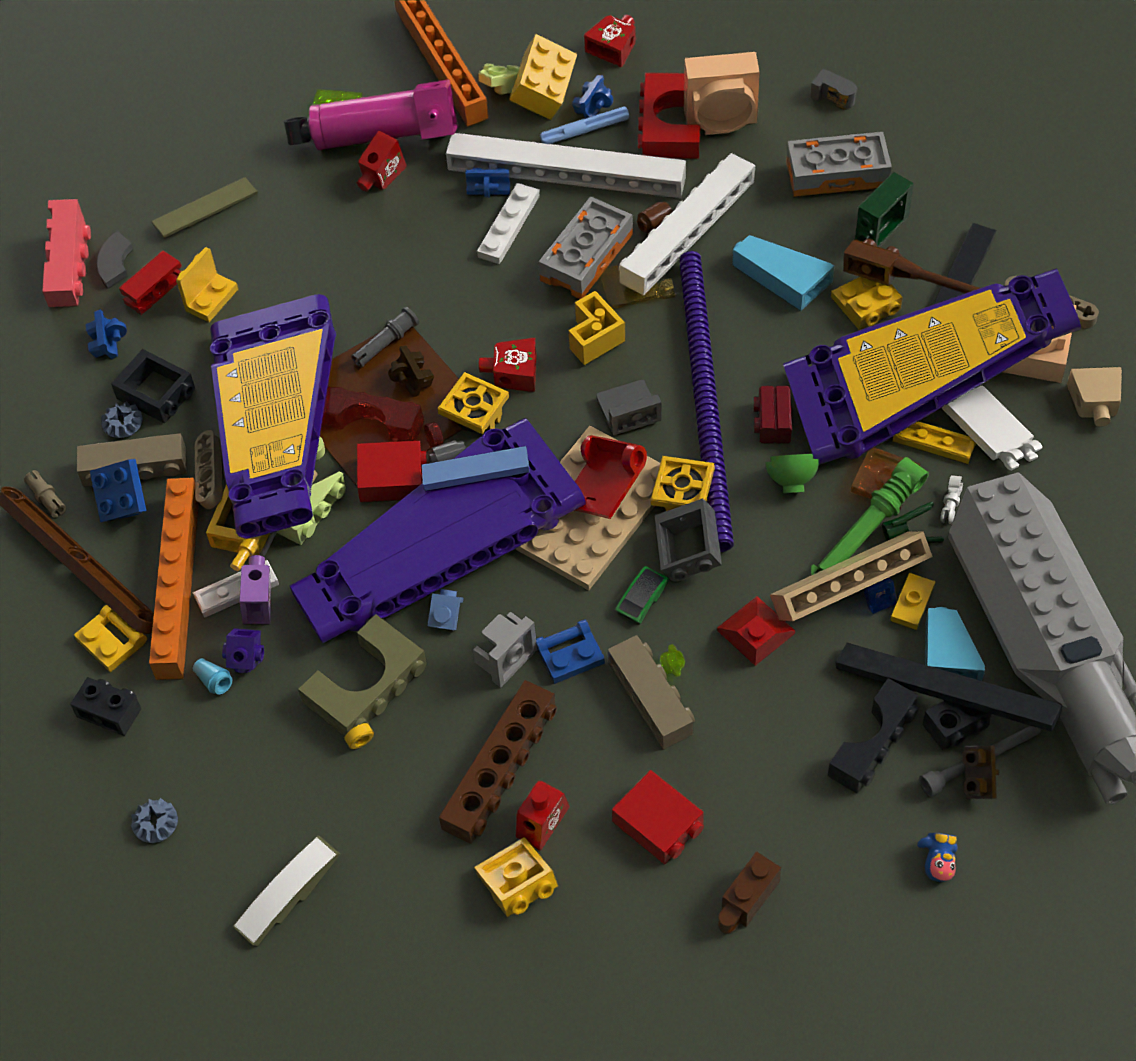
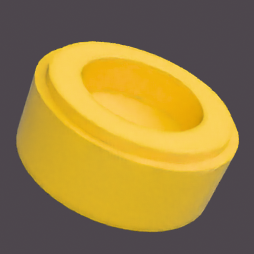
[344,723,374,749]

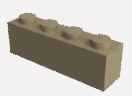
[77,433,187,486]
[608,635,695,749]

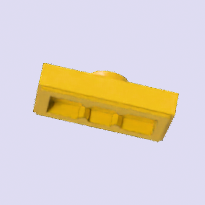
[891,573,936,630]

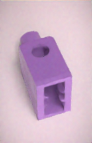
[240,555,271,624]

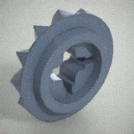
[101,401,142,438]
[131,798,178,843]

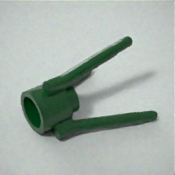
[882,502,944,543]

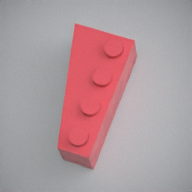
[43,199,91,307]

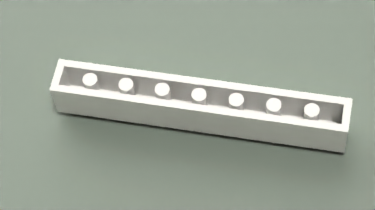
[618,153,755,295]

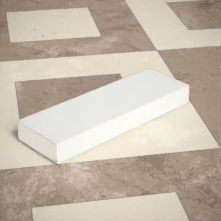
[193,560,279,618]

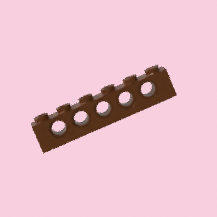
[439,680,557,844]

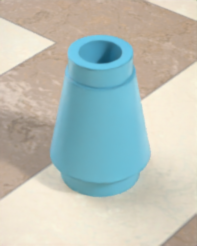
[193,658,232,695]

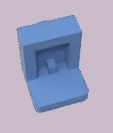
[428,589,463,630]

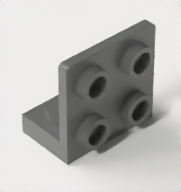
[596,380,662,435]

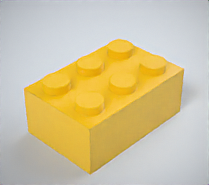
[510,34,577,120]

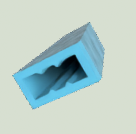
[732,235,834,310]

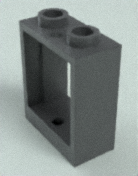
[655,498,722,582]

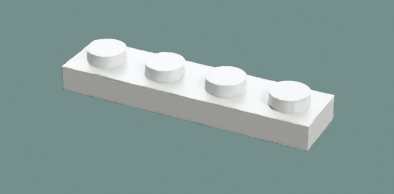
[477,183,539,264]

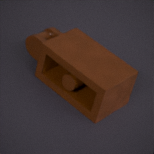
[718,851,781,934]

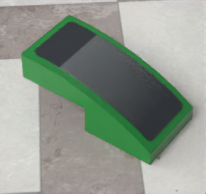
[615,566,669,624]

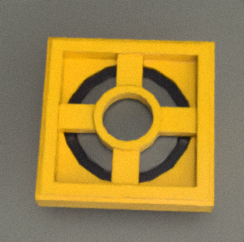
[437,372,509,434]
[650,456,715,518]

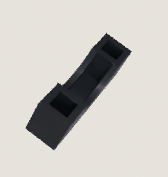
[828,678,919,793]

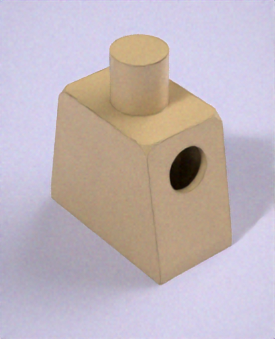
[1067,367,1122,427]

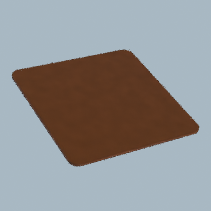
[320,326,463,486]

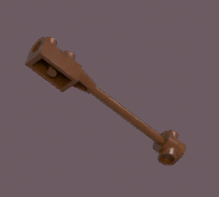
[843,239,1044,308]

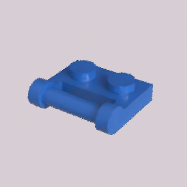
[536,619,605,684]

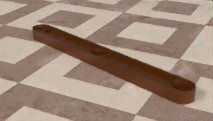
[0,486,154,634]

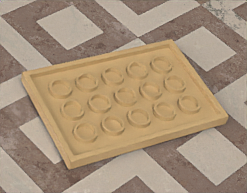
[515,426,660,590]

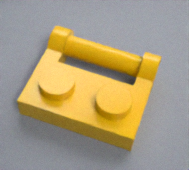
[74,605,147,673]

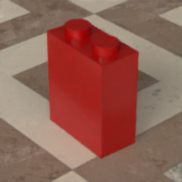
[357,441,427,502]
[612,770,704,865]

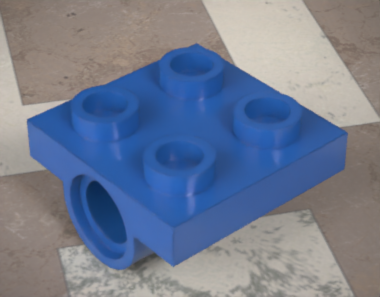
[90,459,147,522]

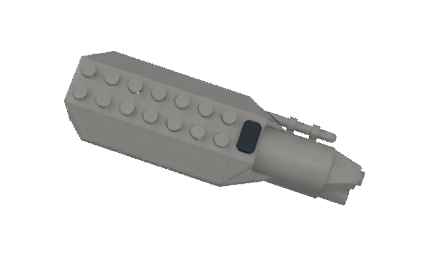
[948,472,1136,805]

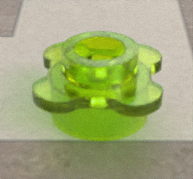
[660,644,685,677]

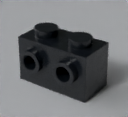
[70,677,141,736]

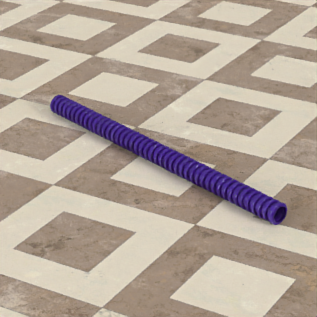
[679,251,734,552]

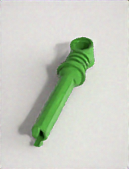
[811,457,929,575]

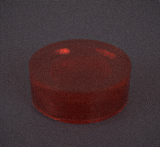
[424,422,444,448]

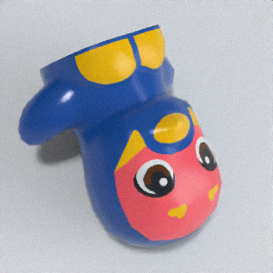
[917,833,958,882]

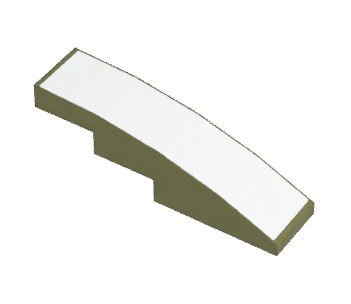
[233,836,340,946]

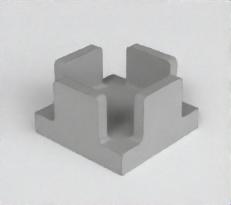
[473,612,537,688]

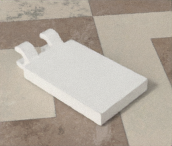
[942,385,1042,470]

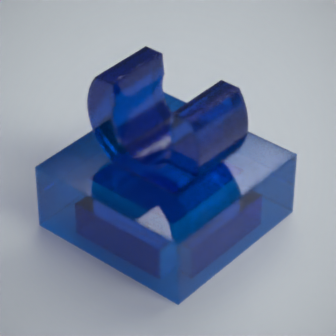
[864,577,897,614]

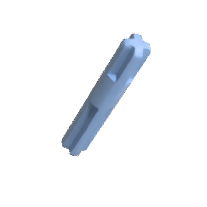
[540,107,629,144]

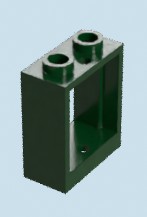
[855,172,914,247]

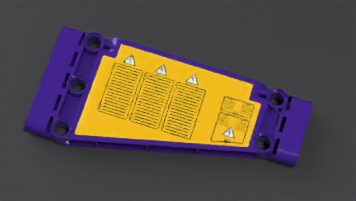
[783,268,1081,465]

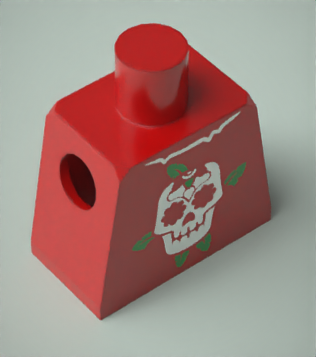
[584,15,636,67]
[356,131,407,192]
[479,338,537,392]
[516,780,570,851]

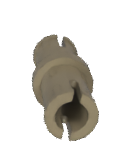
[24,470,66,518]

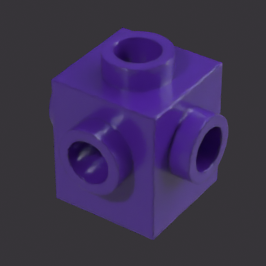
[222,628,264,673]

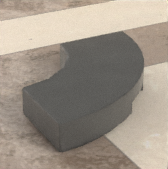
[97,230,133,288]

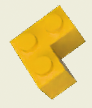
[569,291,625,365]

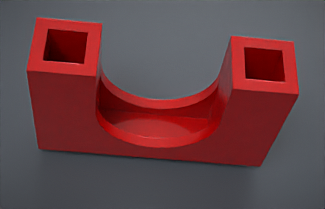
[638,73,700,159]

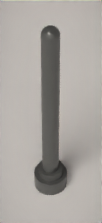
[919,726,1041,797]

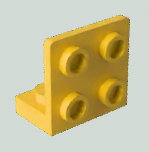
[176,247,238,322]

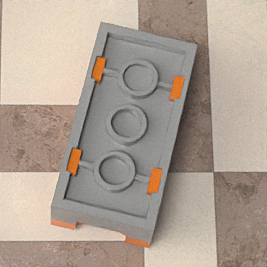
[786,132,892,196]
[539,197,633,299]

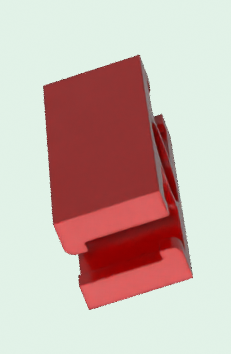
[119,250,182,315]

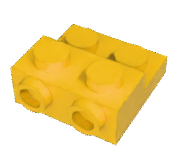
[831,277,903,330]
[474,837,558,917]

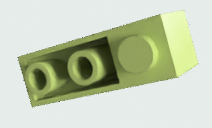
[277,471,346,545]

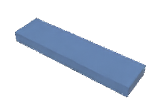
[422,446,530,491]

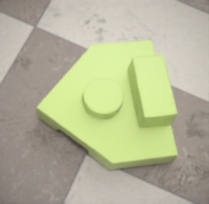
[479,64,520,94]

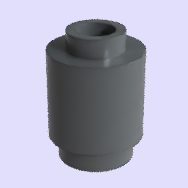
[428,440,466,463]

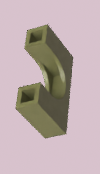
[298,614,427,736]

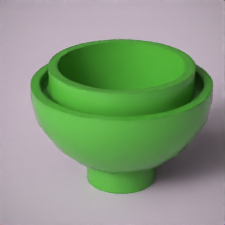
[765,454,819,493]

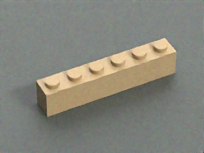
[770,531,933,621]

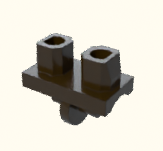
[388,345,434,397]
[962,746,999,799]

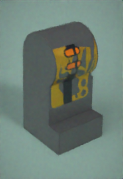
[810,69,857,109]

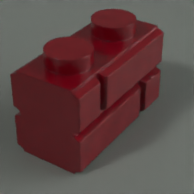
[753,386,792,443]

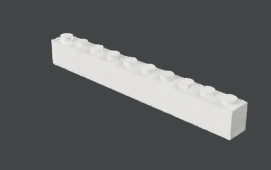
[446,133,686,198]

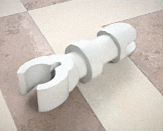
[940,475,963,524]

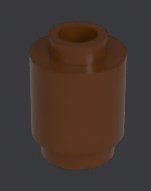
[637,202,673,234]

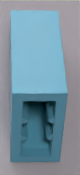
[925,607,985,681]

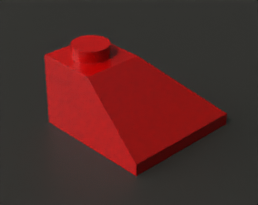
[717,596,795,666]

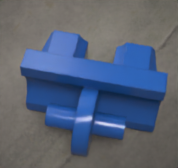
[572,75,614,119]
[466,168,510,198]
[86,309,127,359]

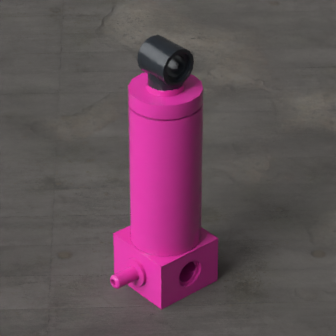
[284,80,458,150]

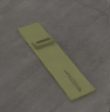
[152,177,258,238]

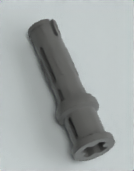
[351,307,419,368]

